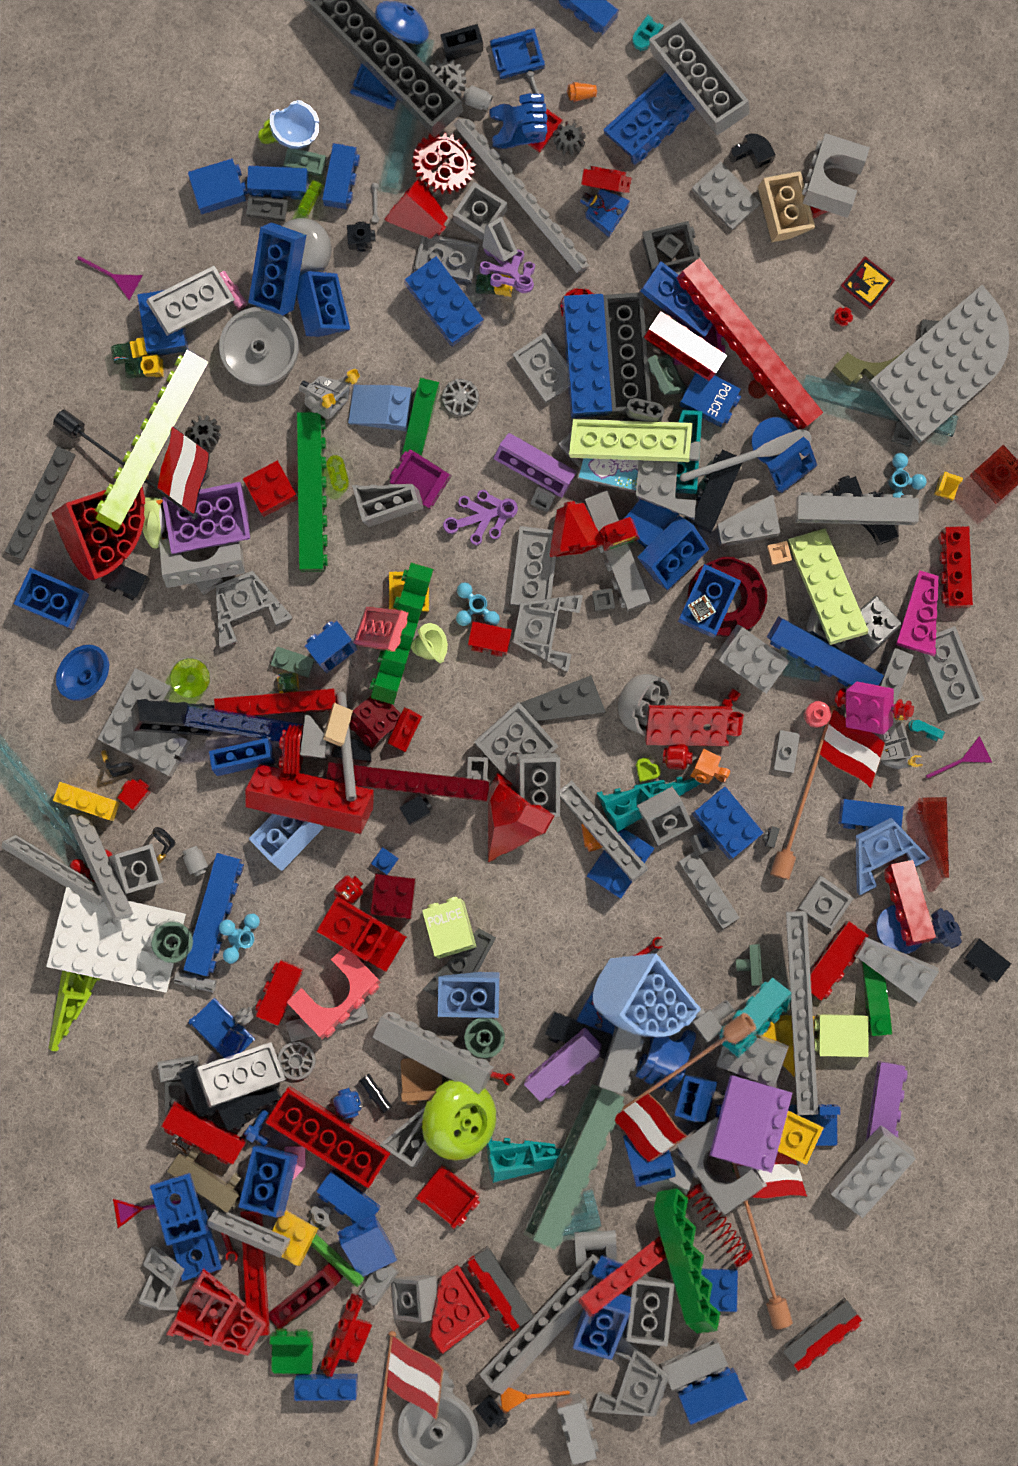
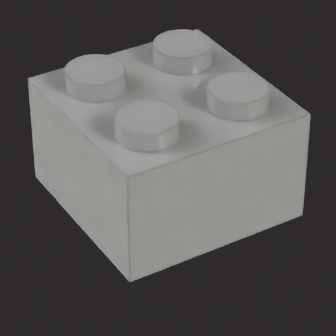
[453,182,507,240]
[637,787,693,846]
[108,844,164,894]

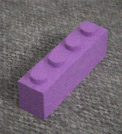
[494,433,577,498]
[524,1028,601,1102]
[866,1061,907,1141]

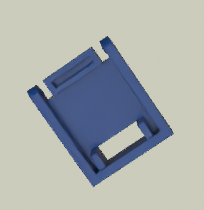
[490,28,545,79]
[350,64,398,110]
[767,436,818,493]

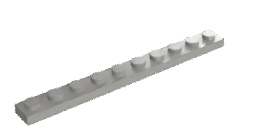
[453,119,589,273]
[786,911,818,1115]

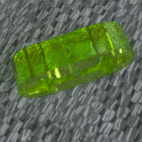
[298,180,323,217]
[326,455,349,493]

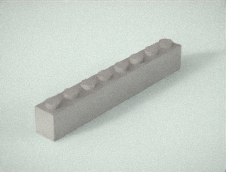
[479,1255,603,1394]

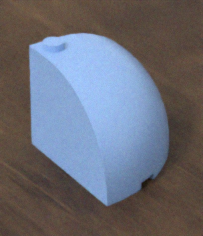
[593,953,701,1037]

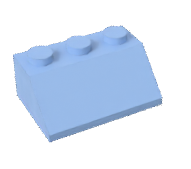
[249,814,324,871]

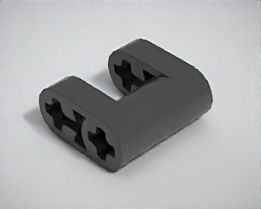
[623,398,664,422]

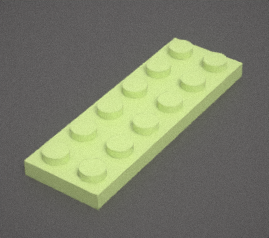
[569,419,692,462]
[787,528,869,645]

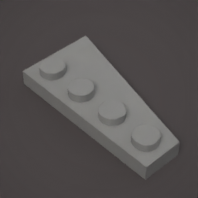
[856,937,939,1003]

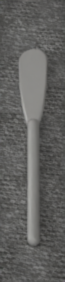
[680,429,812,482]

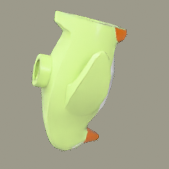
[142,497,167,549]

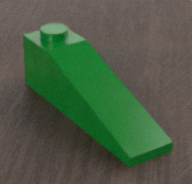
[402,377,440,456]
[862,961,892,1036]

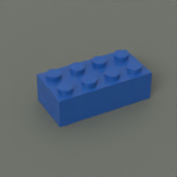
[248,222,307,315]
[404,256,484,347]
[305,621,358,674]

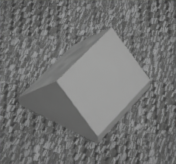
[642,1157,694,1195]

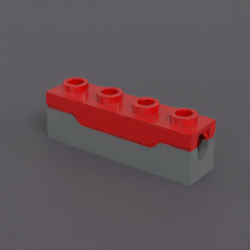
[466,1245,534,1331]
[781,1297,863,1371]

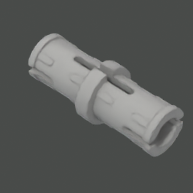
[174,971,217,993]

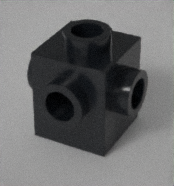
[347,221,376,252]

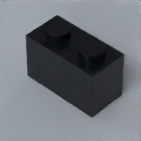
[440,24,483,62]
[101,564,150,601]
[399,796,433,826]
[961,938,1011,983]

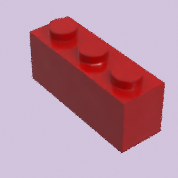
[255,960,304,1026]

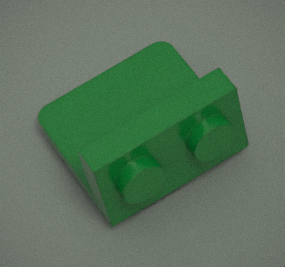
[270,1329,313,1374]

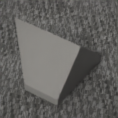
[482,216,518,262]
[138,1272,179,1310]

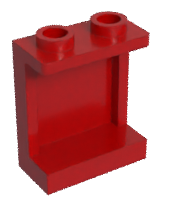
[416,1164,480,1229]

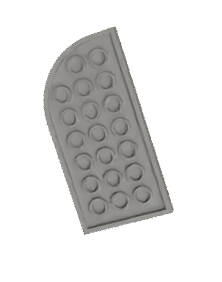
[868,285,1009,443]

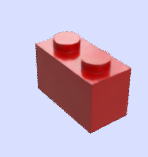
[468,621,512,657]

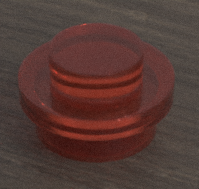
[748,379,766,399]

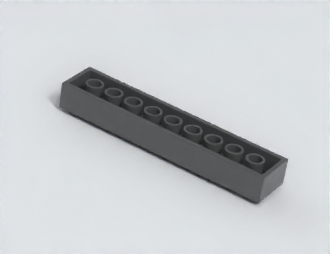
[304,0,463,137]

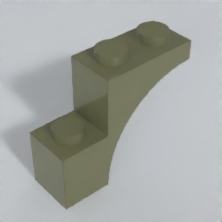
[832,351,904,386]

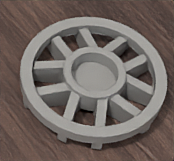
[442,379,479,416]
[278,1041,316,1080]

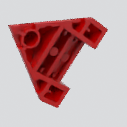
[488,773,554,862]

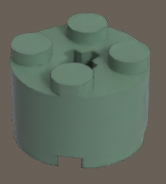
[150,920,193,963]
[464,1018,505,1058]

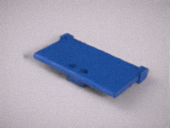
[188,998,255,1058]

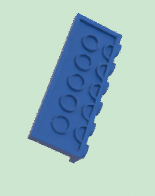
[603,72,695,165]

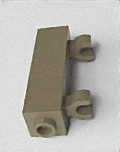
[167,1145,242,1213]

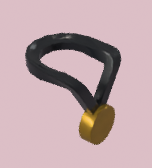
[101,750,134,777]
[152,827,176,865]

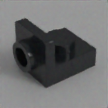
[475,1395,510,1429]

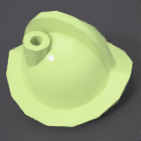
[411,623,448,663]

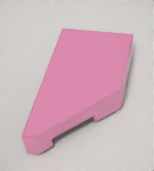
[285,1146,306,1180]

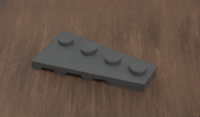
[422,928,496,998]

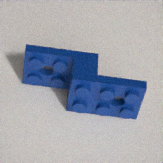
[150,1173,223,1281]

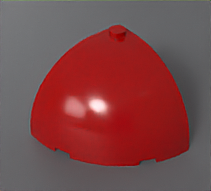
[51,486,145,581]

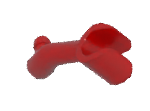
[633,937,663,956]
[490,1071,515,1085]
[221,1232,239,1262]

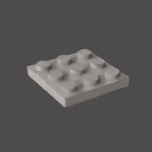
[474,702,559,786]

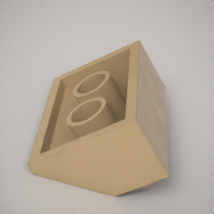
[758,171,815,242]

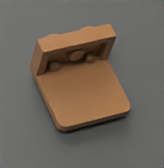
[400,1058,442,1105]

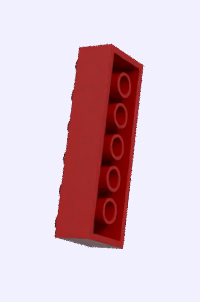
[245,764,374,834]
[265,1086,391,1189]

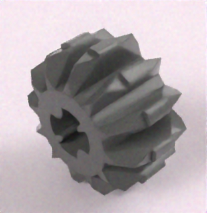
[553,121,586,156]
[188,415,221,449]

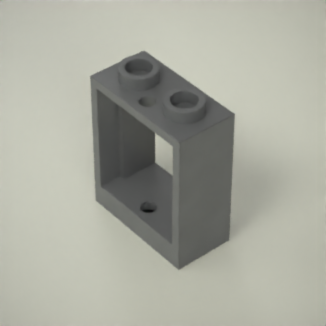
[642,221,700,274]

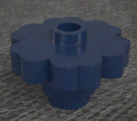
[930,908,962,949]

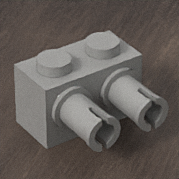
[692,1000,735,1042]

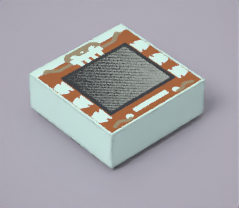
[688,595,716,623]

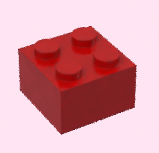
[243,460,298,517]

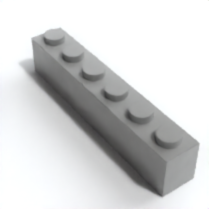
[584,491,650,612]
[795,492,919,525]
[372,1011,494,1094]

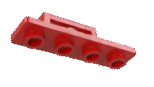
[321,1293,372,1377]

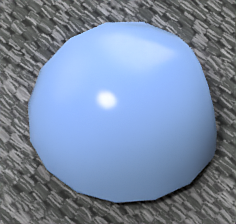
[270,100,319,149]

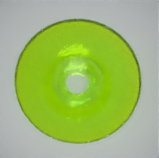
[170,658,210,698]

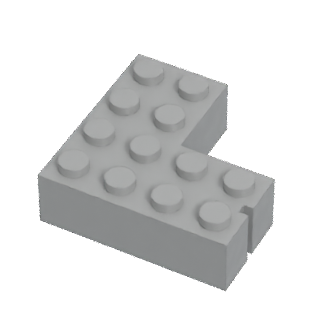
[98,668,190,777]

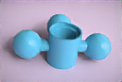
[889,453,927,498]
[456,582,500,626]
[219,913,260,964]

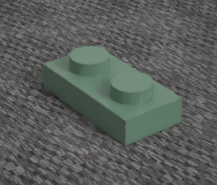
[283,148,326,177]
[271,646,315,678]

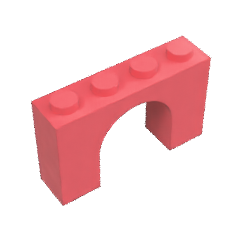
[287,947,381,1040]

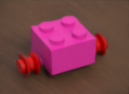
[835,681,914,734]

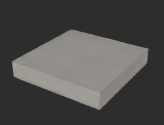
[798,875,854,931]

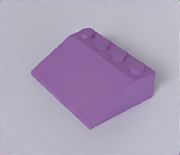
[162,482,251,554]
[710,1075,792,1173]

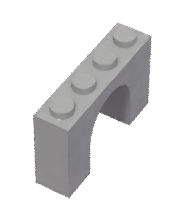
[802,133,870,218]
[159,538,245,588]
[677,1117,767,1215]

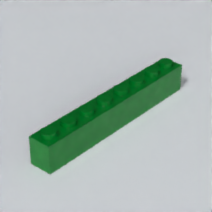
[297,412,328,572]

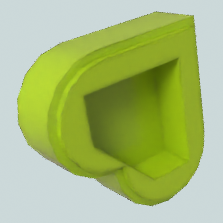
[258,119,278,144]
[636,758,661,782]

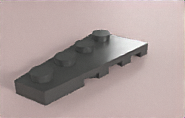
[520,675,606,721]

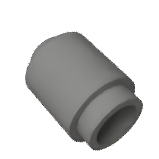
[463,85,493,111]
[182,846,209,877]

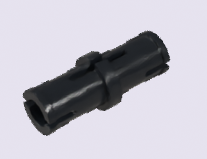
[359,1073,393,1114]

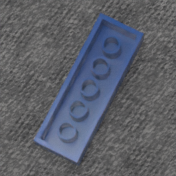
[562,294,612,418]

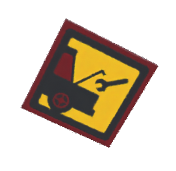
[841,256,895,310]

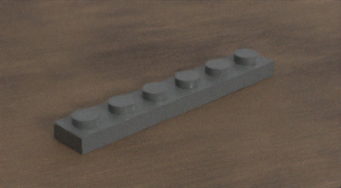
[5,446,76,561]

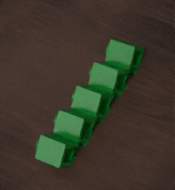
[369,563,434,705]
[653,1188,721,1334]

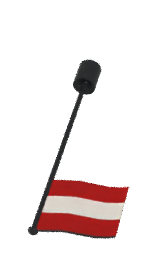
[53,409,210,520]

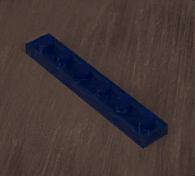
[184,704,304,742]

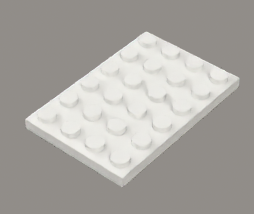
[46,887,186,992]

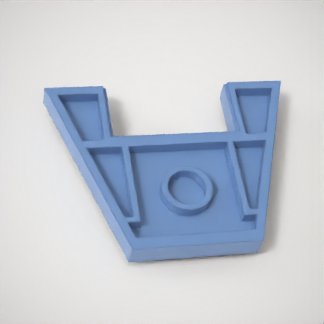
[856,818,930,895]

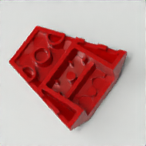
[166,1269,267,1356]

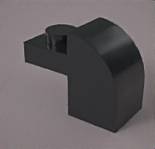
[728,134,776,169]

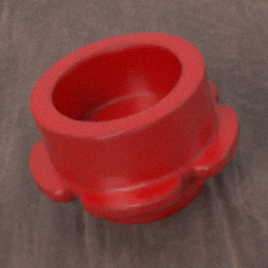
[834,307,853,326]

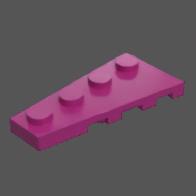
[896,570,939,657]

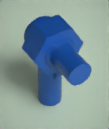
[244,1109,269,1146]

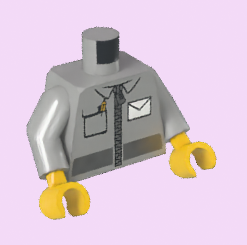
[299,369,360,419]
[874,713,923,769]

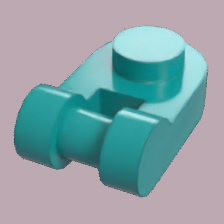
[632,15,664,51]
[908,720,945,742]

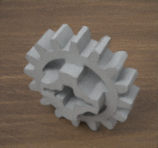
[430,59,467,97]

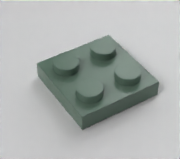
[647,355,687,395]

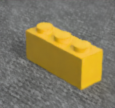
[53,782,121,821]

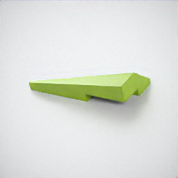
[48,970,101,1051]

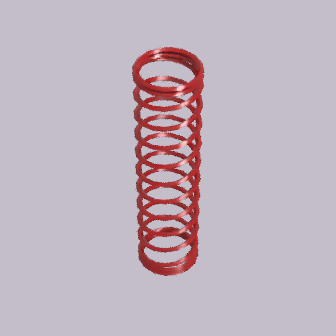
[685,1183,753,1267]

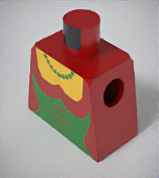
[599,517,640,552]

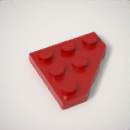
[429,1265,490,1354]

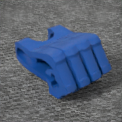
[489,93,547,149]
[635,1030,696,1092]

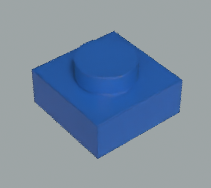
[371,847,399,875]

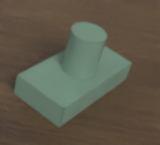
[736,944,762,986]

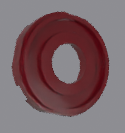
[687,557,768,637]

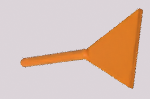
[501,1387,570,1411]

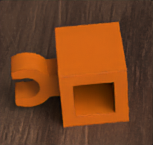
[690,749,731,784]

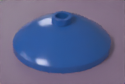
[375,1,429,44]
[56,645,109,701]

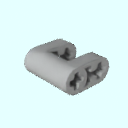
[574,1230,617,1268]

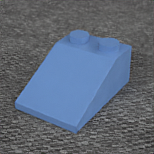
[348,385,412,432]
[438,972,499,1018]

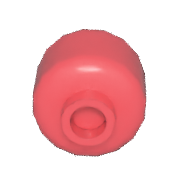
[804,701,831,728]

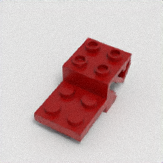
[316,896,407,972]

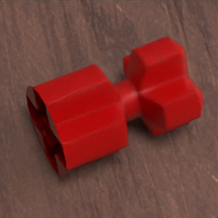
[722,688,741,708]

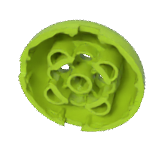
[422,1080,497,1160]

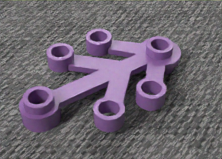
[479,248,535,293]
[443,490,518,545]

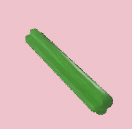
[311,1234,364,1287]

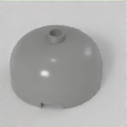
[282,218,332,276]
[618,674,671,735]

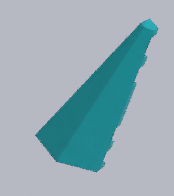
[597,776,702,832]
[486,1137,562,1183]

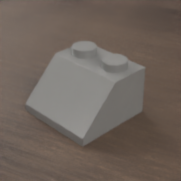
[300,715,333,760]
[391,1275,437,1323]

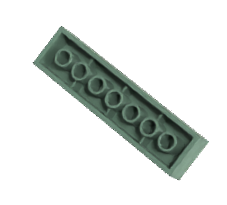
[523,1084,625,1250]

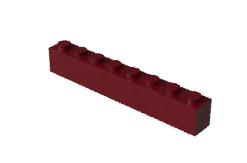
[326,762,490,802]

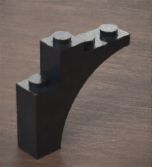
[814,475,899,546]
[178,1061,281,1131]

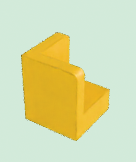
[934,472,963,501]

